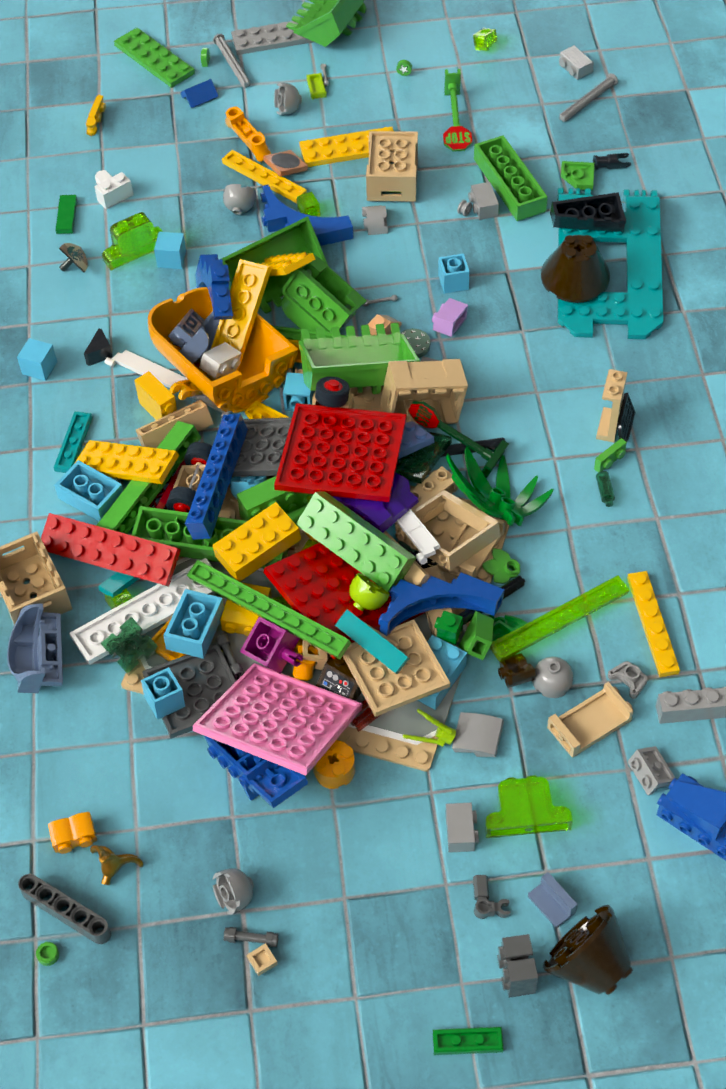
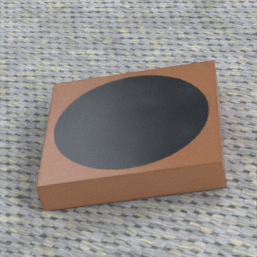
[263,150,308,177]

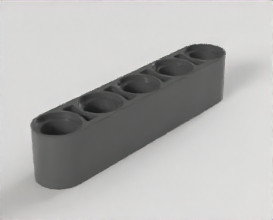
[18,874,111,944]

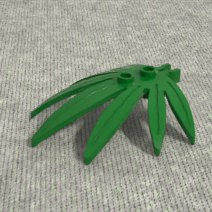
[446,447,554,526]

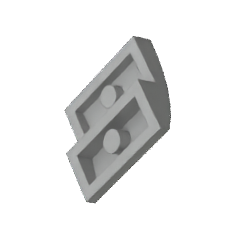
[452,712,504,757]

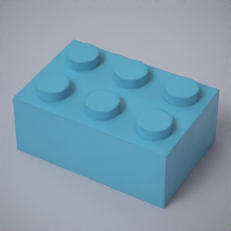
[54,460,123,521]
[163,589,224,659]
[418,635,467,710]

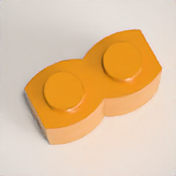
[48,812,97,854]

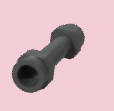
[216,634,244,679]
[224,927,279,948]

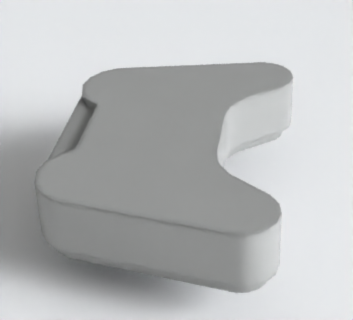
[607,661,648,699]

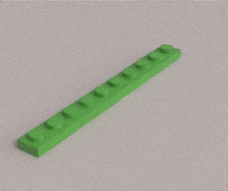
[187,560,351,659]

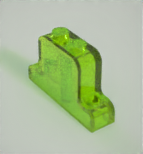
[102,212,163,270]
[485,775,573,838]

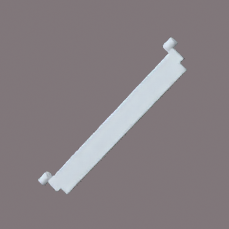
[104,350,232,418]
[396,509,441,565]

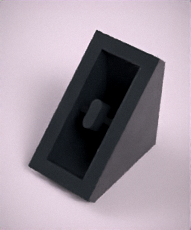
[84,328,113,366]

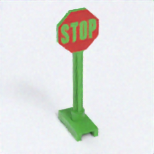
[443,69,472,151]

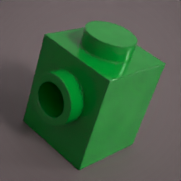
[434,611,463,645]

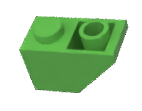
[458,611,494,660]

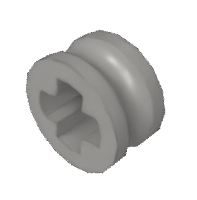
[457,200,472,216]

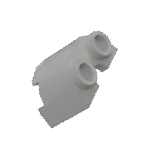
[362,205,388,235]

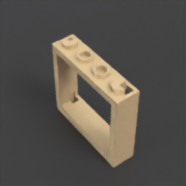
[395,490,500,571]

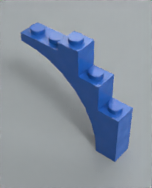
[260,185,354,246]
[195,254,233,320]
[378,572,505,636]

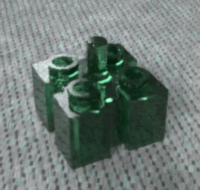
[101,617,159,676]

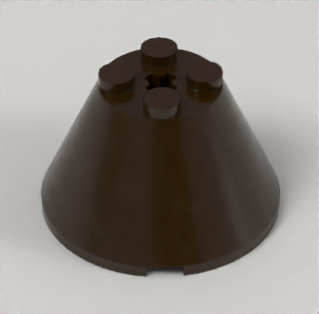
[541,235,610,303]
[543,905,633,995]

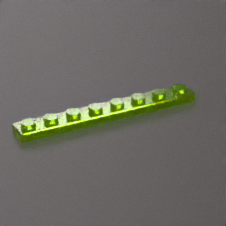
[490,575,629,662]

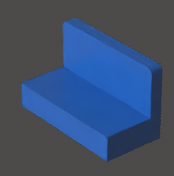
[180,79,218,108]

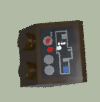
[316,656,362,701]

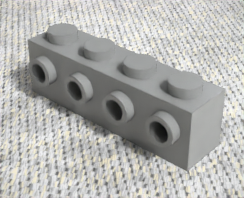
[656,686,726,724]

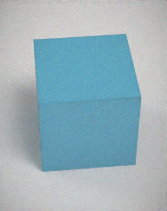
[154,232,186,269]
[438,253,469,294]
[17,338,57,381]
[283,372,315,411]
[141,667,185,720]

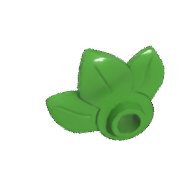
[482,548,520,584]

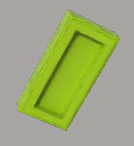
[306,73,327,99]

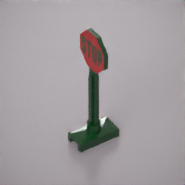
[408,401,509,478]

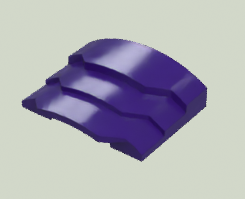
[332,473,419,533]

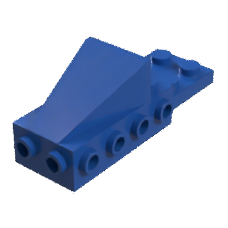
[204,736,309,808]
[657,773,726,860]

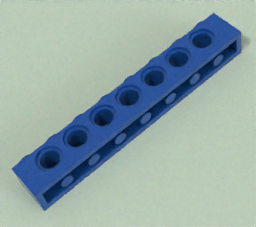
[185,413,248,539]

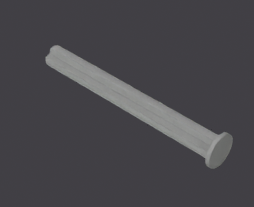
[213,34,250,88]
[559,73,618,122]

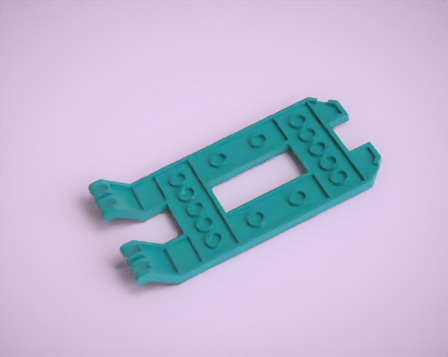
[557,188,663,339]

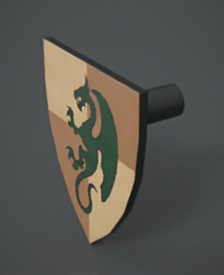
[59,243,88,272]

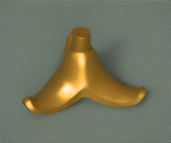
[90,845,143,885]

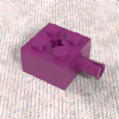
[240,616,303,674]

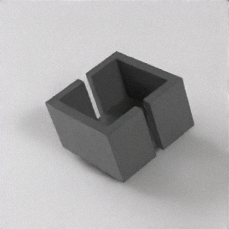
[497,934,538,998]

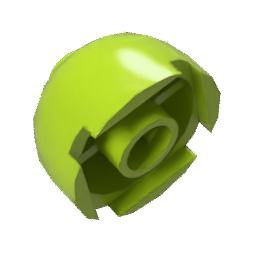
[349,573,390,611]

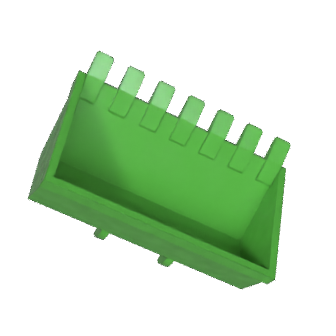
[286,0,367,47]
[221,216,328,314]
[298,323,420,394]

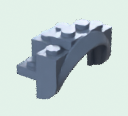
[168,308,220,364]
[7,604,63,694]

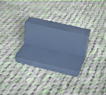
[528,872,578,928]

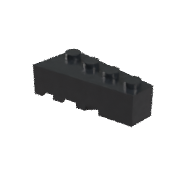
[550,192,626,232]

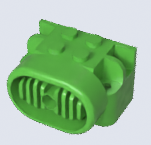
[281,254,367,333]

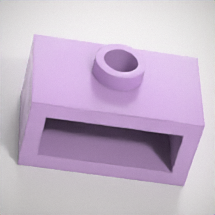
[432,298,468,337]

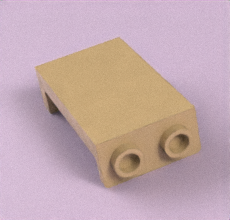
[596,369,628,442]
[438,510,505,578]
[547,682,633,758]

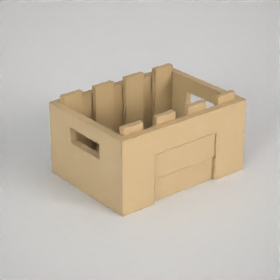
[366,131,418,202]
[381,359,468,425]
[0,531,72,625]

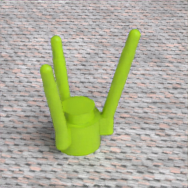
[402,709,456,747]

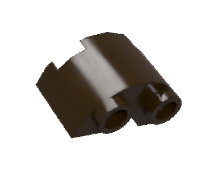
[498,653,536,688]

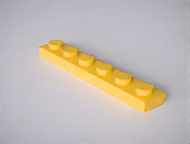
[222,150,307,204]
[627,571,680,678]

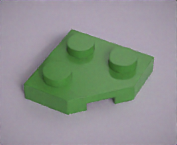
[561,161,594,190]

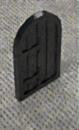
[618,393,635,442]

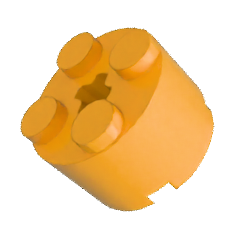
[313,740,355,789]

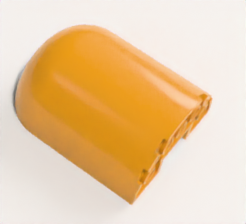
[148,287,298,413]

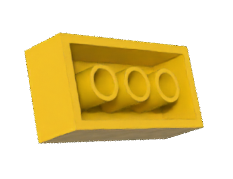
[212,502,301,582]

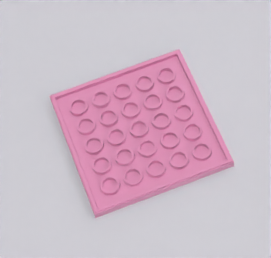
[193,663,362,775]

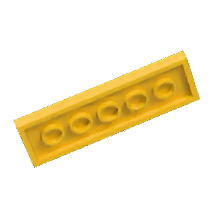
[299,126,394,167]
[258,252,316,276]
[211,259,272,370]
[74,440,179,484]

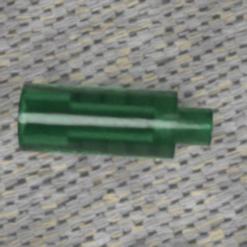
[596,471,615,507]

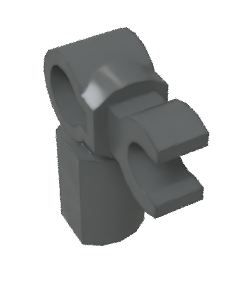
[473,875,510,919]

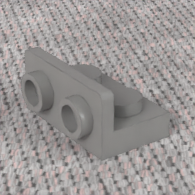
[628,746,675,795]

